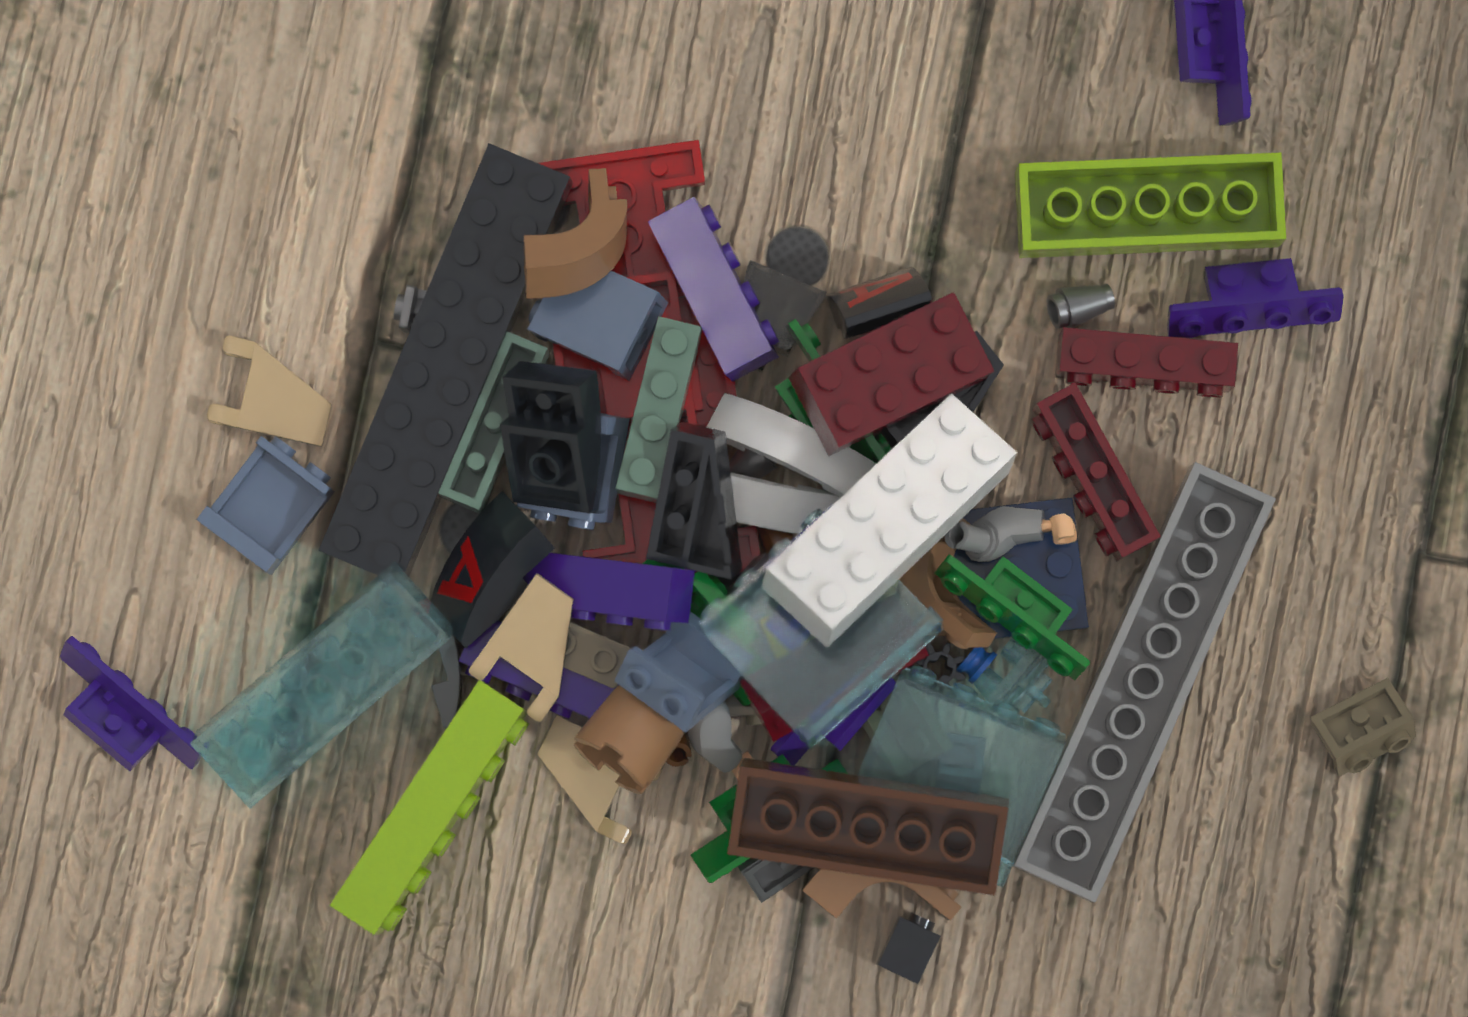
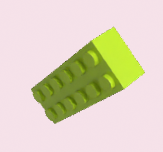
[1015,152,1286,258]
[329,680,529,935]

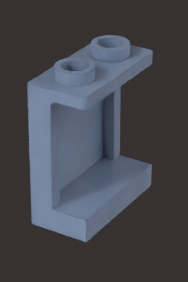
[527,271,668,381]
[516,413,630,530]
[196,436,334,575]
[614,612,754,733]

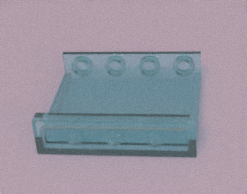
[699,504,943,750]
[857,666,1066,887]

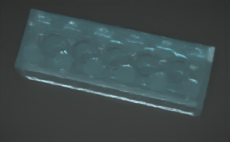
[190,561,453,809]

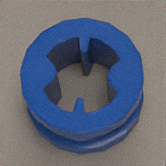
[956,647,997,684]

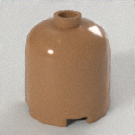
[574,685,684,794]

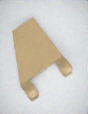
[207,335,332,447]
[469,573,573,722]
[537,715,662,844]

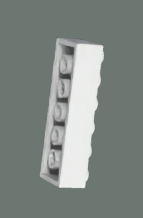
[762,393,1017,648]

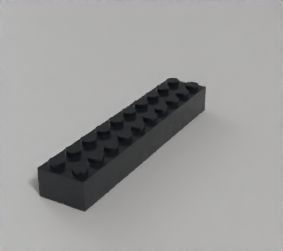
[318,143,573,585]

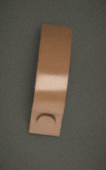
[524,168,627,299]
[897,518,997,649]
[802,869,961,921]

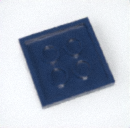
[953,497,1089,640]

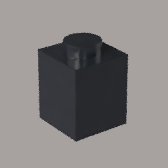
[876,912,941,984]

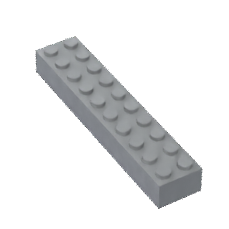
[1010,462,1276,903]

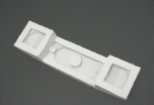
[707,393,876,498]
[730,472,840,534]

